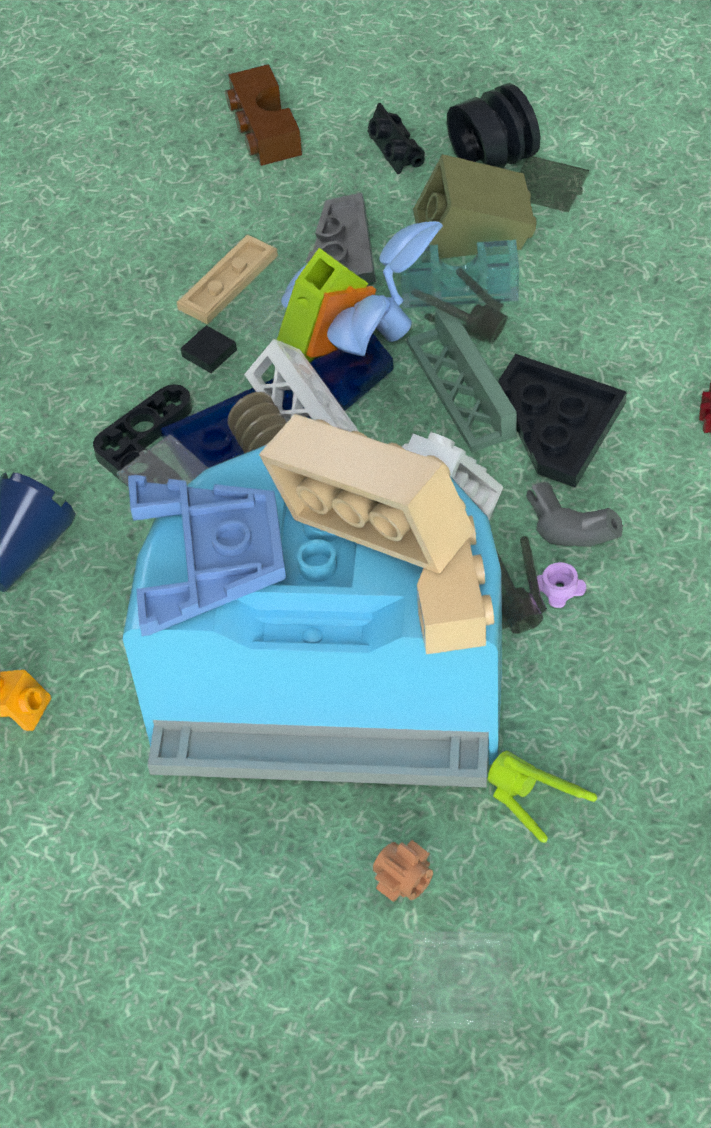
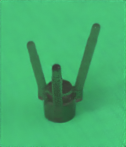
[411,268,508,343]
[496,536,547,634]

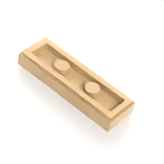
[177,234,278,324]

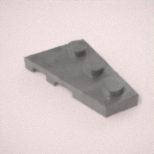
[306,193,376,283]

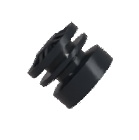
[446,82,541,169]

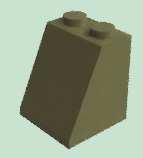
[413,154,537,261]

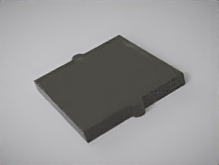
[519,156,589,213]

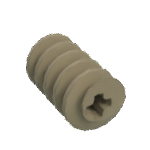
[228,392,287,453]

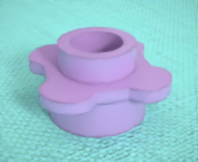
[534,562,586,608]

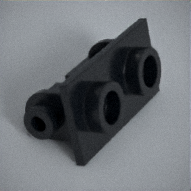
[367,103,425,174]

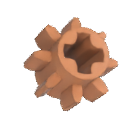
[373,840,433,902]

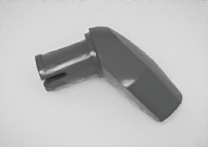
[526,482,623,547]

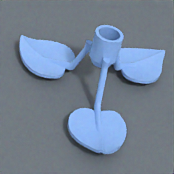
[281,221,443,356]

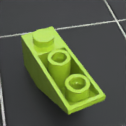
[277,248,368,364]

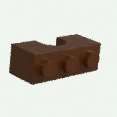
[225,64,302,166]

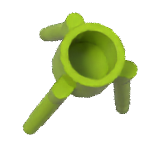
[488,750,597,843]

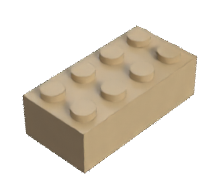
[259,414,474,574]

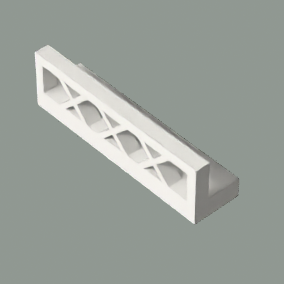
[244,339,359,432]

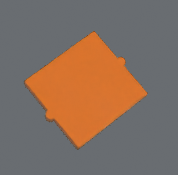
[306,286,377,358]

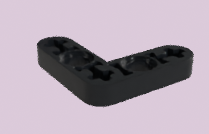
[93,384,192,487]

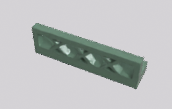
[407,304,517,453]

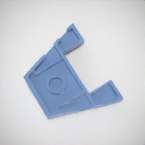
[128,475,286,636]

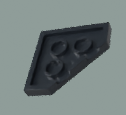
[498,354,627,488]

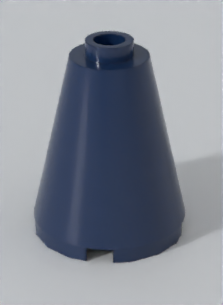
[0,472,76,592]

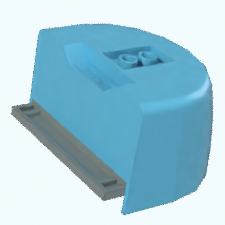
[123,445,502,788]

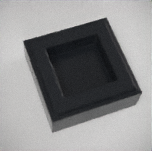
[181,325,237,373]

